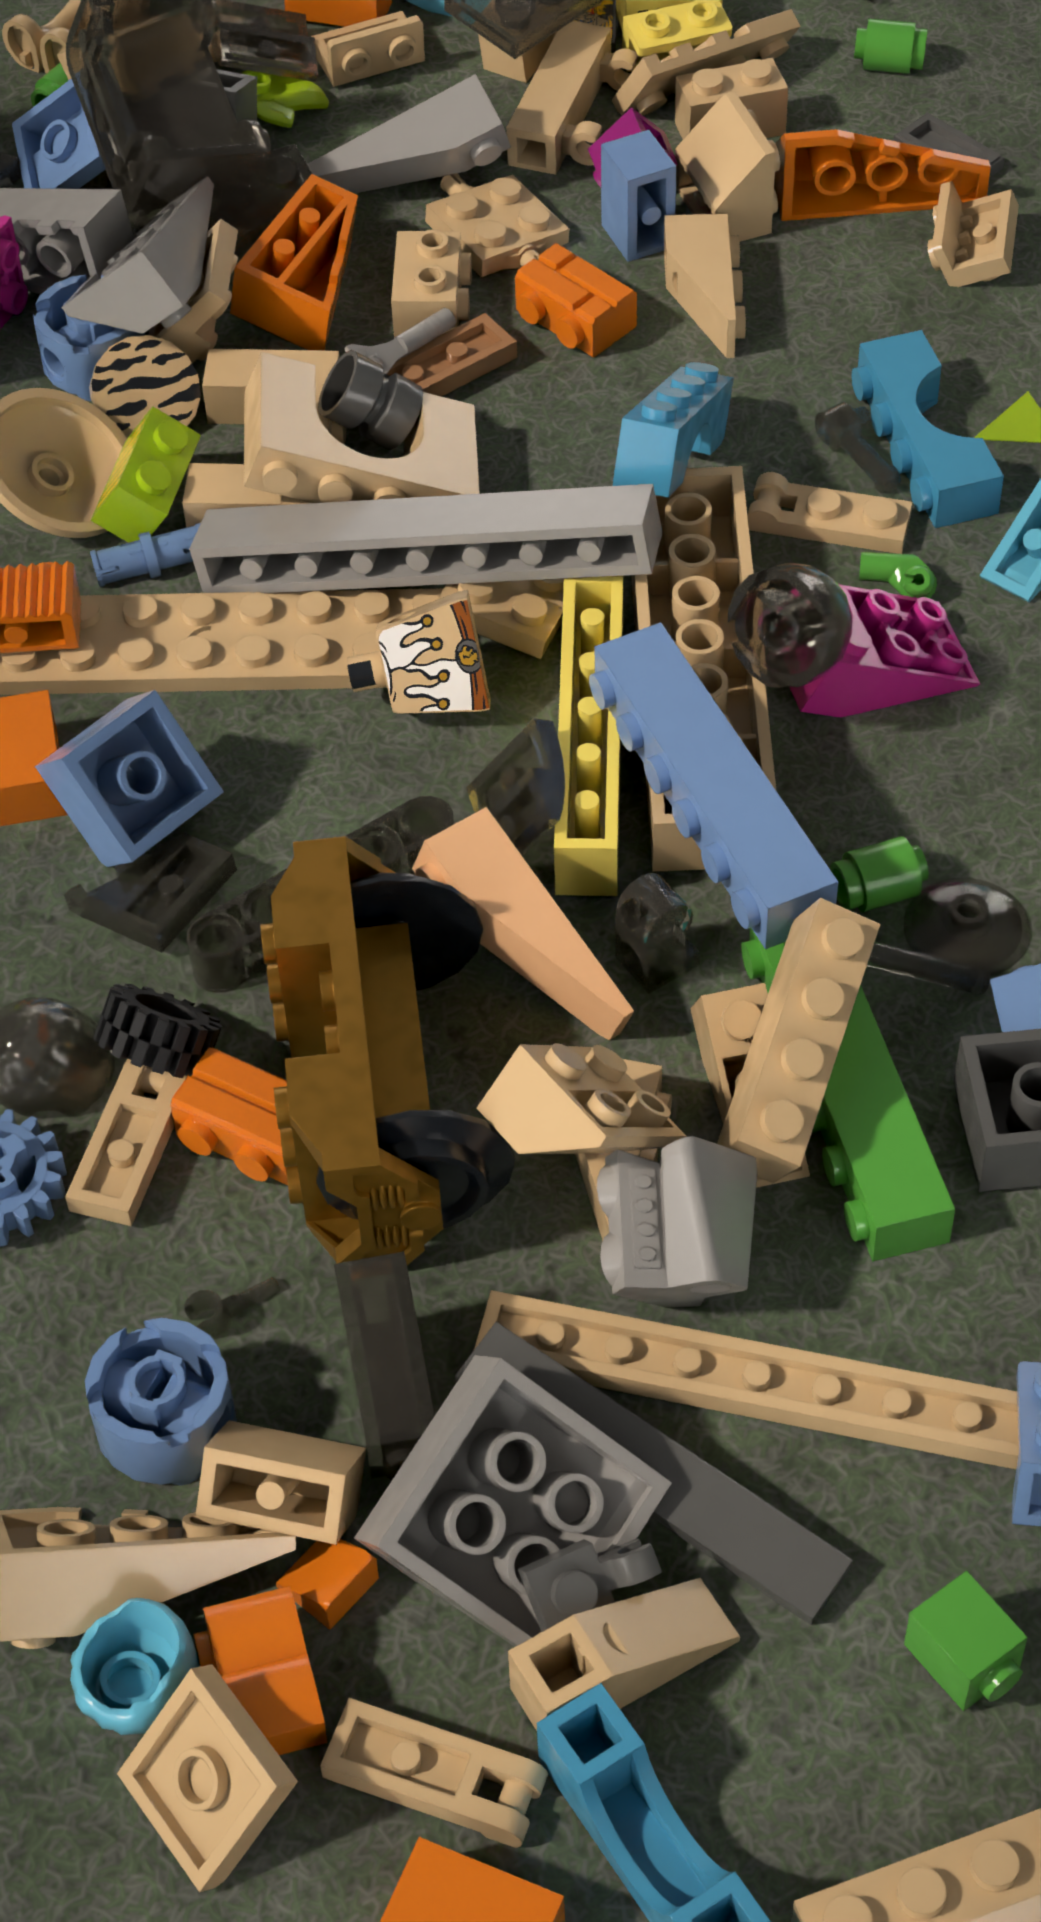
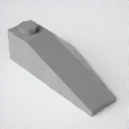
[293,74,511,194]

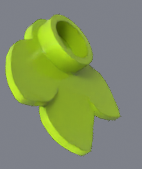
[241,68,329,128]

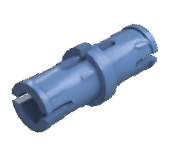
[90,523,201,587]

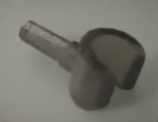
[184,1277,280,1340]

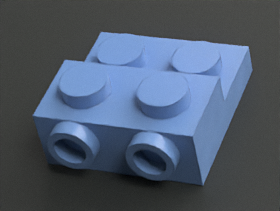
[12,71,120,189]

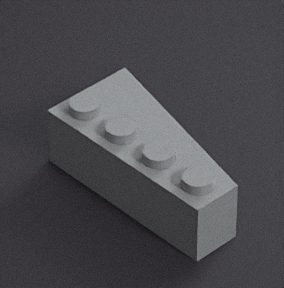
[0,188,134,294]

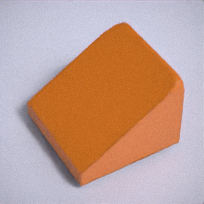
[276,1539,379,1630]

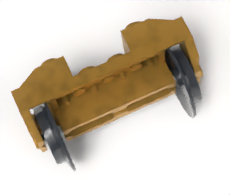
[260,836,515,1280]

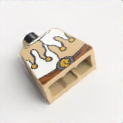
[347,590,491,714]

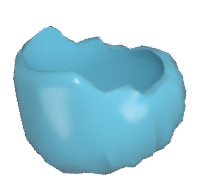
[70,1598,200,1735]

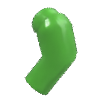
[859,552,937,598]

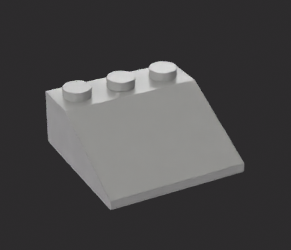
[354,1355,672,1647]

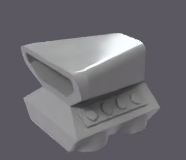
[597,1136,757,1308]

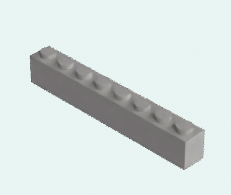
[189,484,662,593]

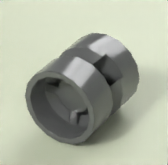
[318,350,423,450]

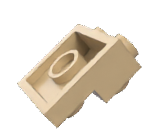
[149,219,238,363]

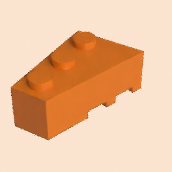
[230,174,358,350]

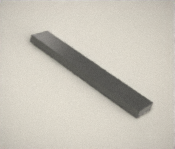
[454,1322,853,1625]

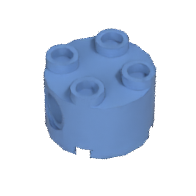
[33,275,145,401]
[85,1318,237,1486]

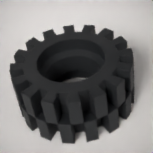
[93,984,222,1078]

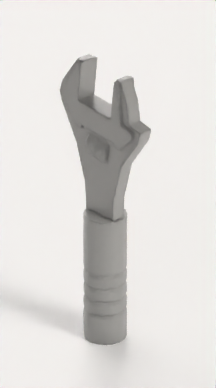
[344,308,456,374]

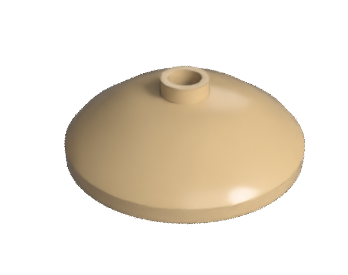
[0,388,127,538]

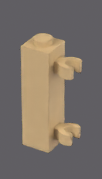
[506,19,638,175]

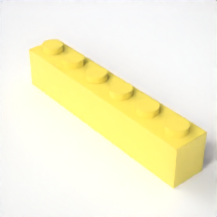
[554,576,623,896]

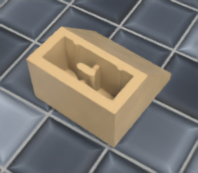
[675,91,780,242]
[477,1043,687,1154]

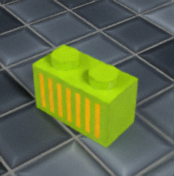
[90,406,201,543]

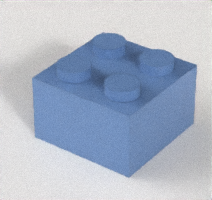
[35,690,224,867]

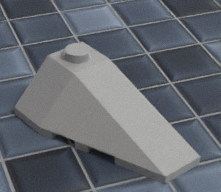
[61,176,214,334]

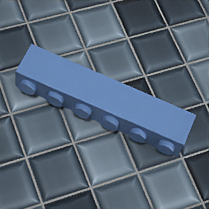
[589,622,838,949]

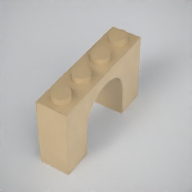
[182,349,346,528]
[244,352,480,503]

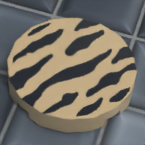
[89,335,201,438]

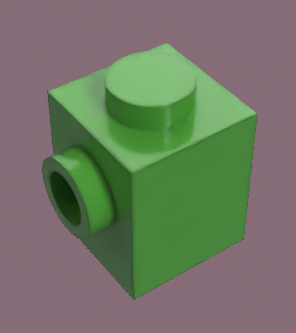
[904,1570,1028,1712]

